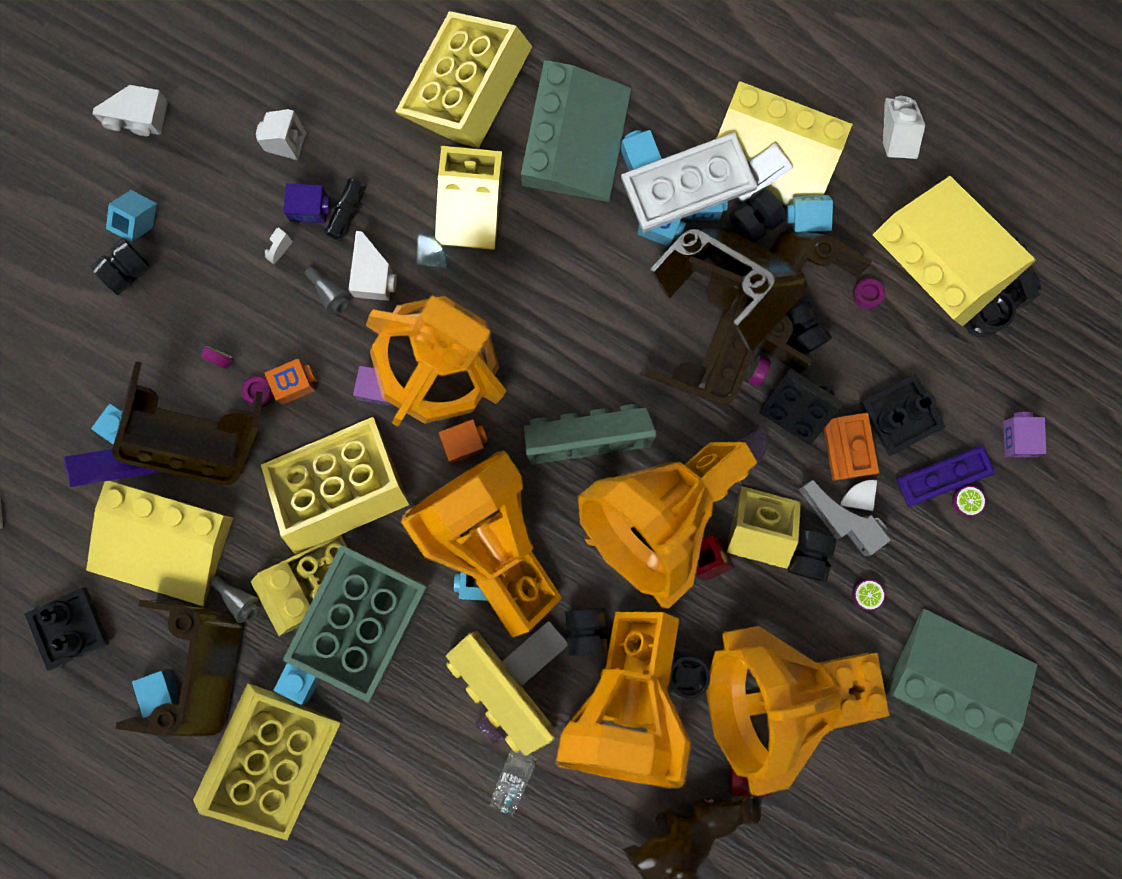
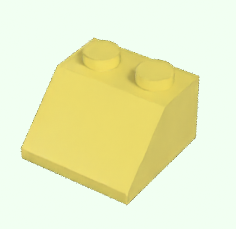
[727,486,801,569]

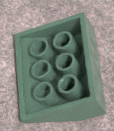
[521,60,631,202]
[524,404,656,465]
[283,545,429,703]
[885,608,1037,754]

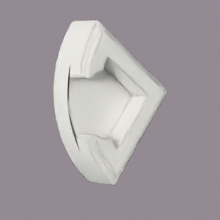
[265,227,293,264]
[840,480,877,511]

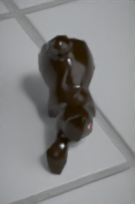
[622,794,761,879]

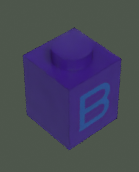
[283,183,331,223]

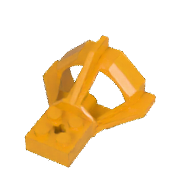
[366,295,507,427]
[578,442,758,608]
[401,450,562,638]
[555,612,691,789]
[706,626,889,796]

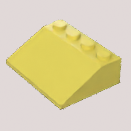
[395,11,532,149]
[717,81,853,206]
[872,176,1036,326]
[261,417,409,554]
[86,481,233,606]
[446,631,555,756]
[193,683,341,840]

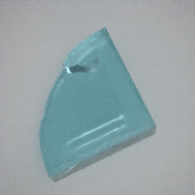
[416,232,448,268]

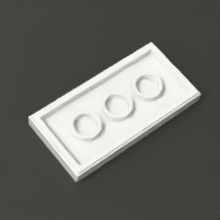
[621,132,758,233]

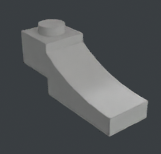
[798,480,891,556]

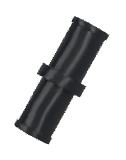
[324,178,366,241]

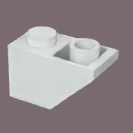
[93,85,168,136]
[883,96,925,159]

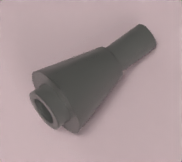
[304,266,351,314]
[209,576,260,623]

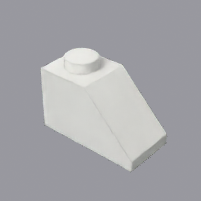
[256,109,306,160]
[349,231,397,301]

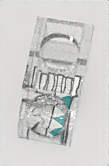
[489,749,537,816]

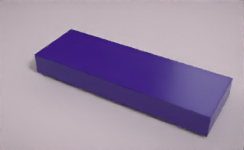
[896,445,995,507]
[63,449,160,487]

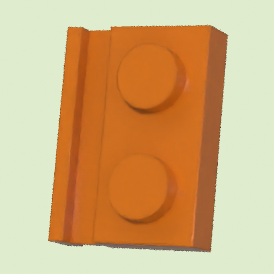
[823,413,879,481]

